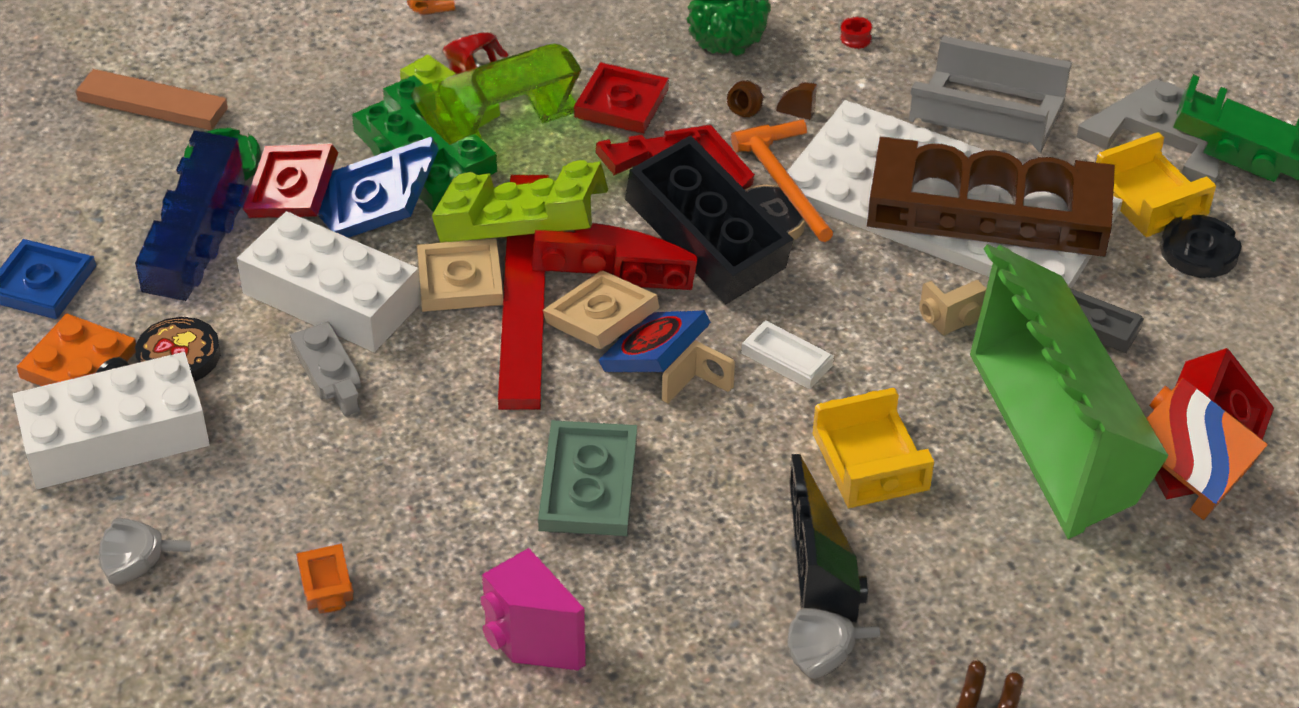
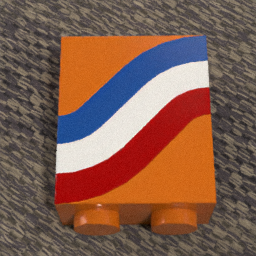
[1147,378,1268,521]

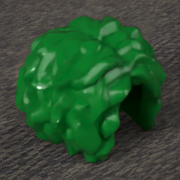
[686,0,771,56]

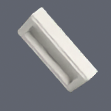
[741,320,834,389]

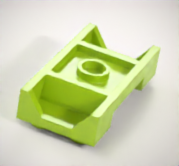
[432,160,608,243]

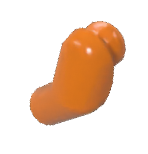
[407,0,456,15]

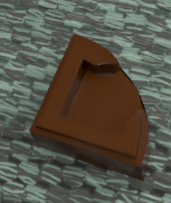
[776,82,817,120]

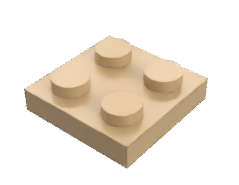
[417,238,503,312]
[543,271,660,349]

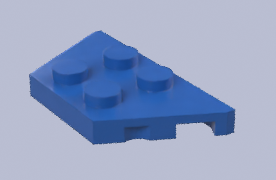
[318,137,438,238]

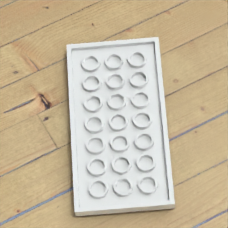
[776,100,1123,288]

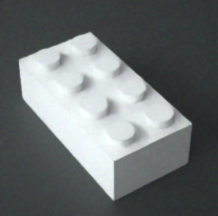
[237,211,421,353]
[12,352,210,490]

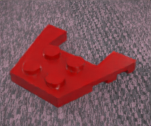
[595,125,755,189]

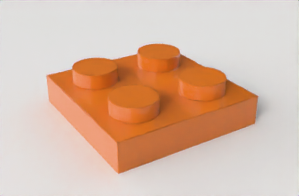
[17,313,136,386]

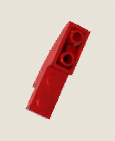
[532,223,697,290]

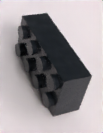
[625,135,794,305]

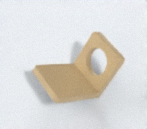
[662,340,735,403]

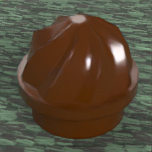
[727,80,765,118]

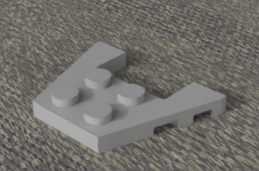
[1076,79,1224,184]

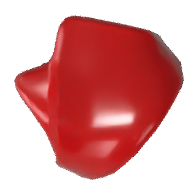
[442,32,509,84]

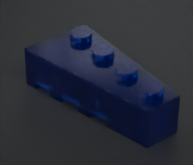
[135,130,249,301]

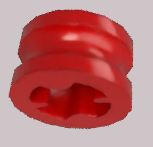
[840,17,872,49]

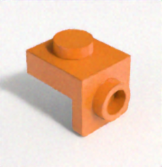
[296,544,354,613]

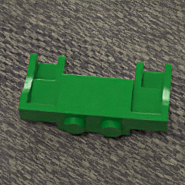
[1173,74,1299,182]
[352,75,498,212]

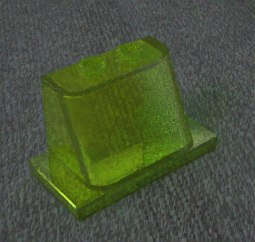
[412,44,582,145]

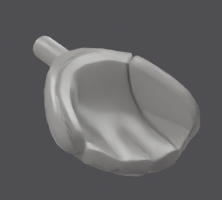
[99,518,191,585]
[788,608,880,679]

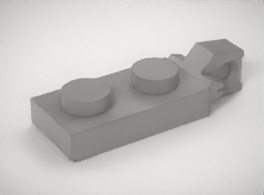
[290,321,362,416]

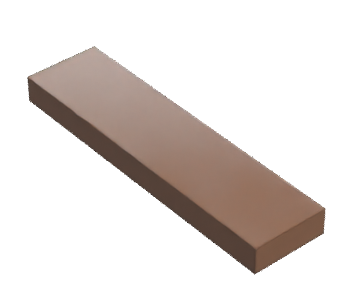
[76,69,228,130]

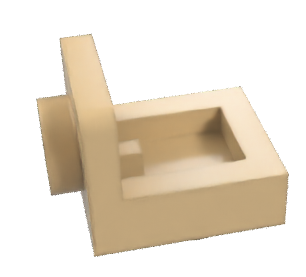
[919,280,986,336]

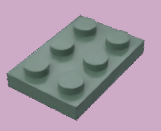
[538,420,637,536]

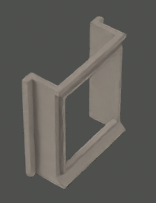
[909,36,1072,154]

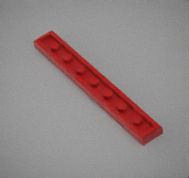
[498,175,549,410]

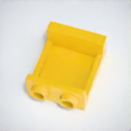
[1096,132,1216,237]
[812,388,934,509]

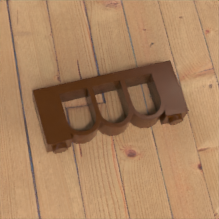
[867,136,1115,257]

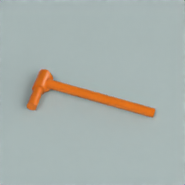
[731,119,833,242]

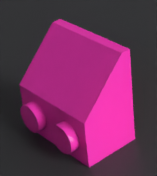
[480,548,586,670]

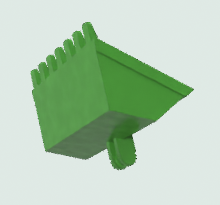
[970,244,1168,539]

